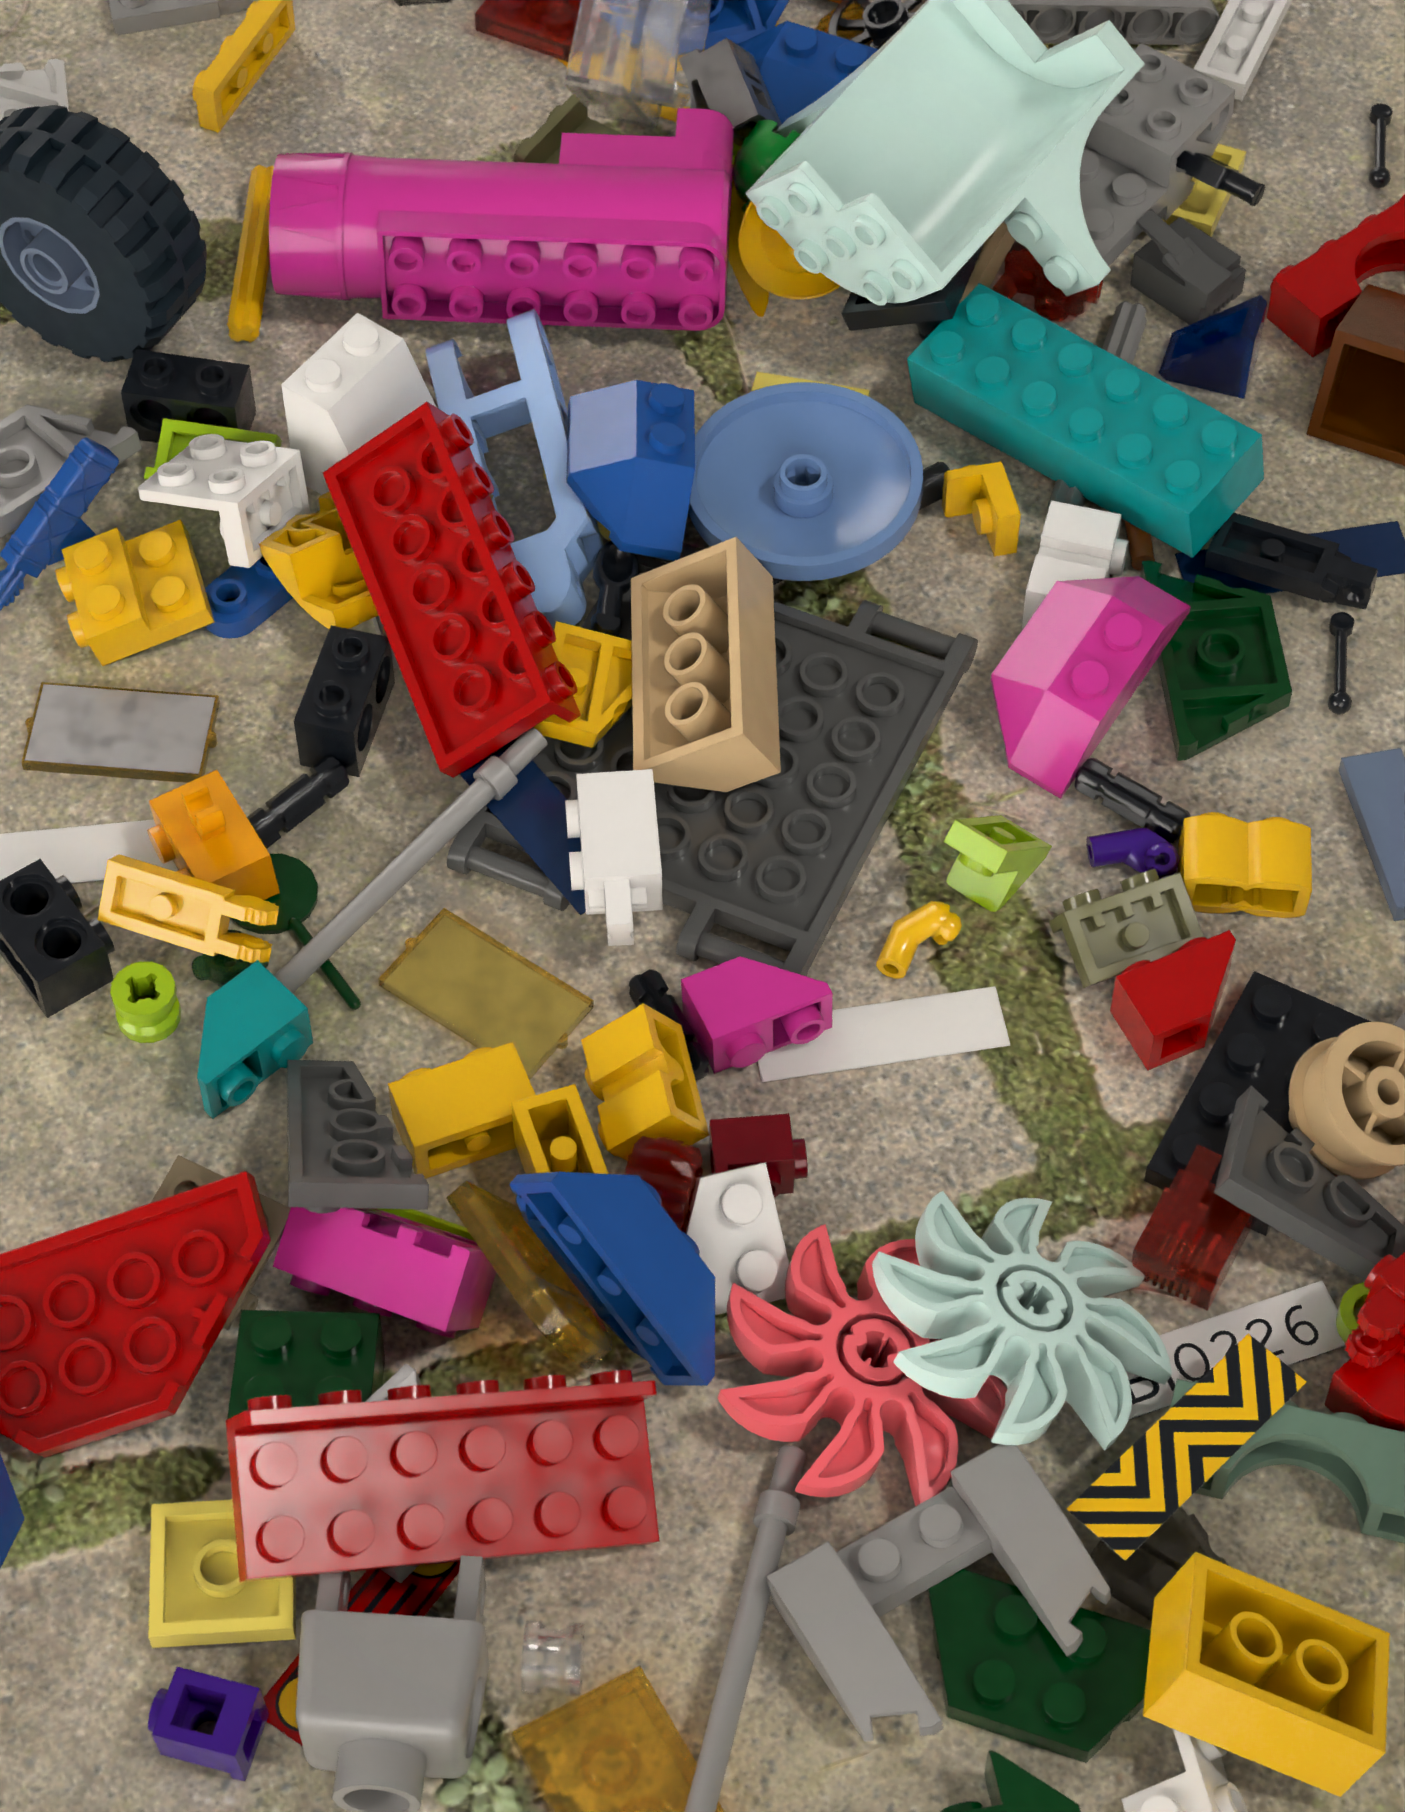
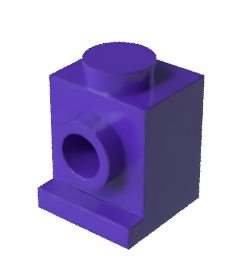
[148,1667,269,1781]

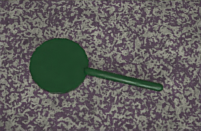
[230,853,361,1010]

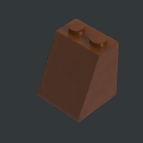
[1306,284,1405,466]

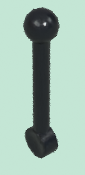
[1369,104,1393,188]
[1328,612,1355,715]

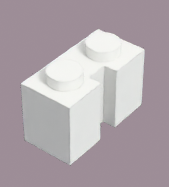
[1022,500,1129,629]

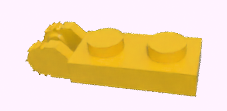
[97,854,279,963]

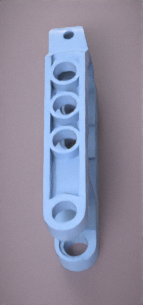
[425,309,603,628]

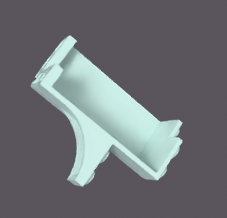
[745,0,1145,306]

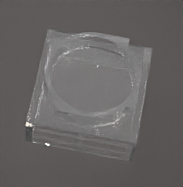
[564,0,711,128]

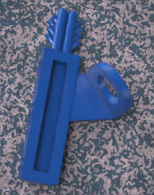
[0,437,119,611]

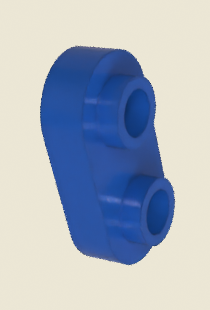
[205,557,293,638]

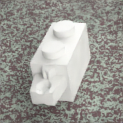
[565,769,663,946]

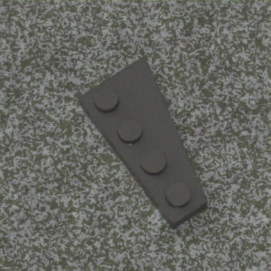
[287,1060,429,1213]

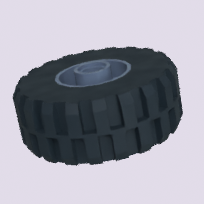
[0,105,207,362]

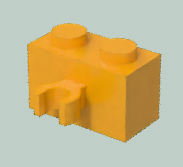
[147,770,280,900]

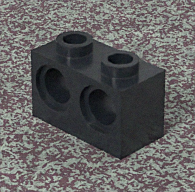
[121,349,256,443]
[294,625,395,777]
[0,859,115,1018]

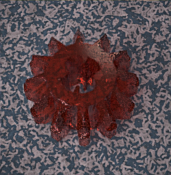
[622,1136,703,1233]

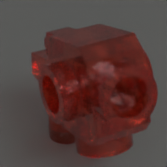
[991,248,1104,322]

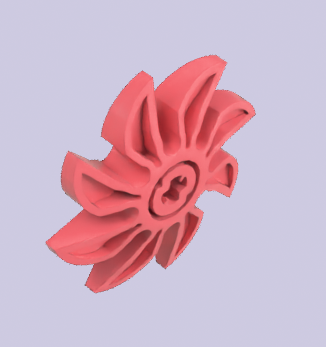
[717,1224,1007,1507]

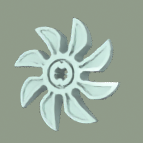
[872,1191,1172,1451]

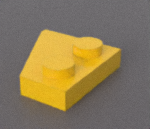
[533,621,632,748]

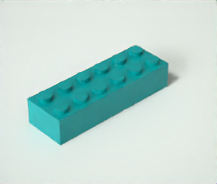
[907,283,1264,558]

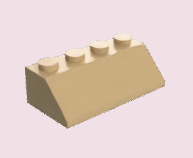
[631,537,781,792]

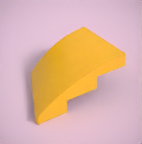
[259,491,379,629]

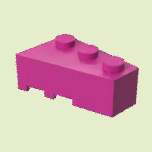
[272,1207,503,1338]

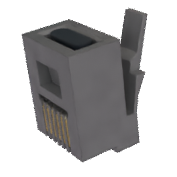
[679,38,782,147]

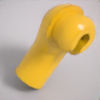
[876,901,962,979]

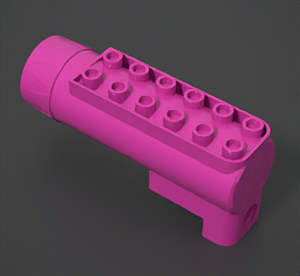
[269,108,733,331]

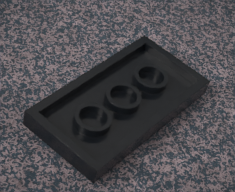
[1144,971,1371,1236]

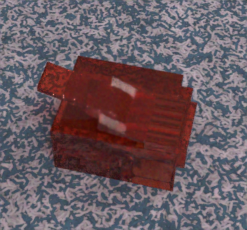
[1131,1144,1254,1311]

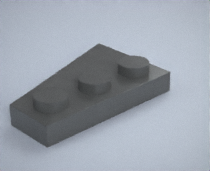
[1214,1086,1405,1281]

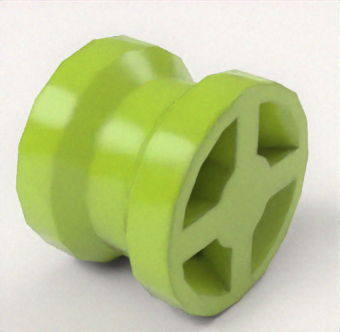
[110,961,181,1043]

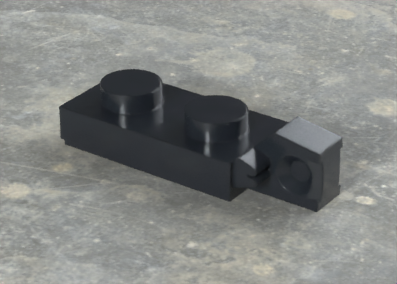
[1204,513,1378,610]

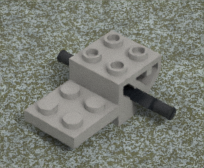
[1080,43,1265,266]

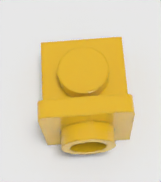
[942,461,1021,557]

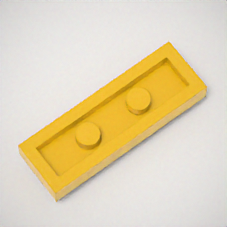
[192,0,296,133]

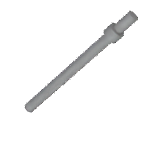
[274,727,548,993]
[685,1445,806,1812]

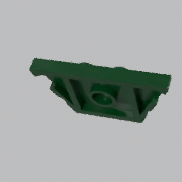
[1140,560,1292,761]
[926,1569,1151,1763]

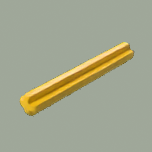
[227,165,274,343]

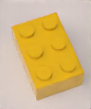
[1143,1552,1390,1797]

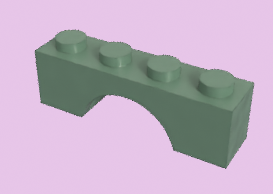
[1170,1379,1405,1543]

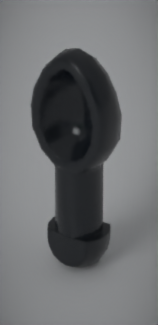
[591,541,639,637]

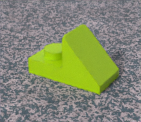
[944,815,1052,912]

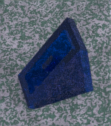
[1159,295,1267,399]

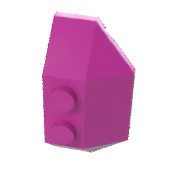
[991,576,1191,799]

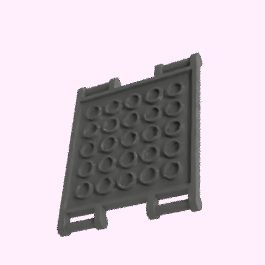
[447,543,978,977]

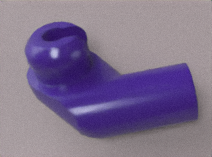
[1086,828,1179,879]

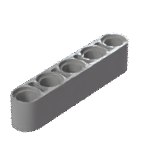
[1008,0,1220,45]

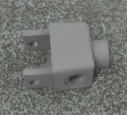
[296,1556,489,1812]

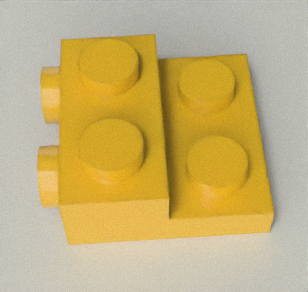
[55,519,215,666]

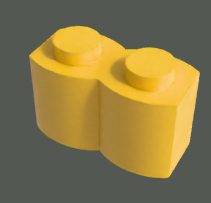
[1178,812,1312,918]

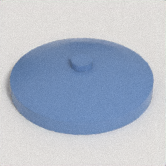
[688,382,923,581]

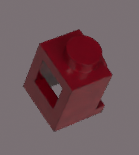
[709,1113,808,1198]

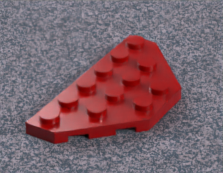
[0,1171,271,1458]

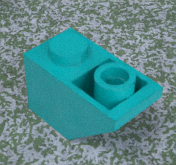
[197,960,314,1119]

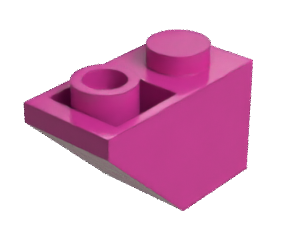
[681,956,833,1074]

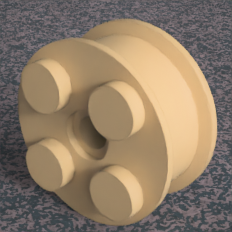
[1289,1022,1405,1180]

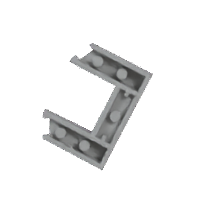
[767,1444,1111,1742]

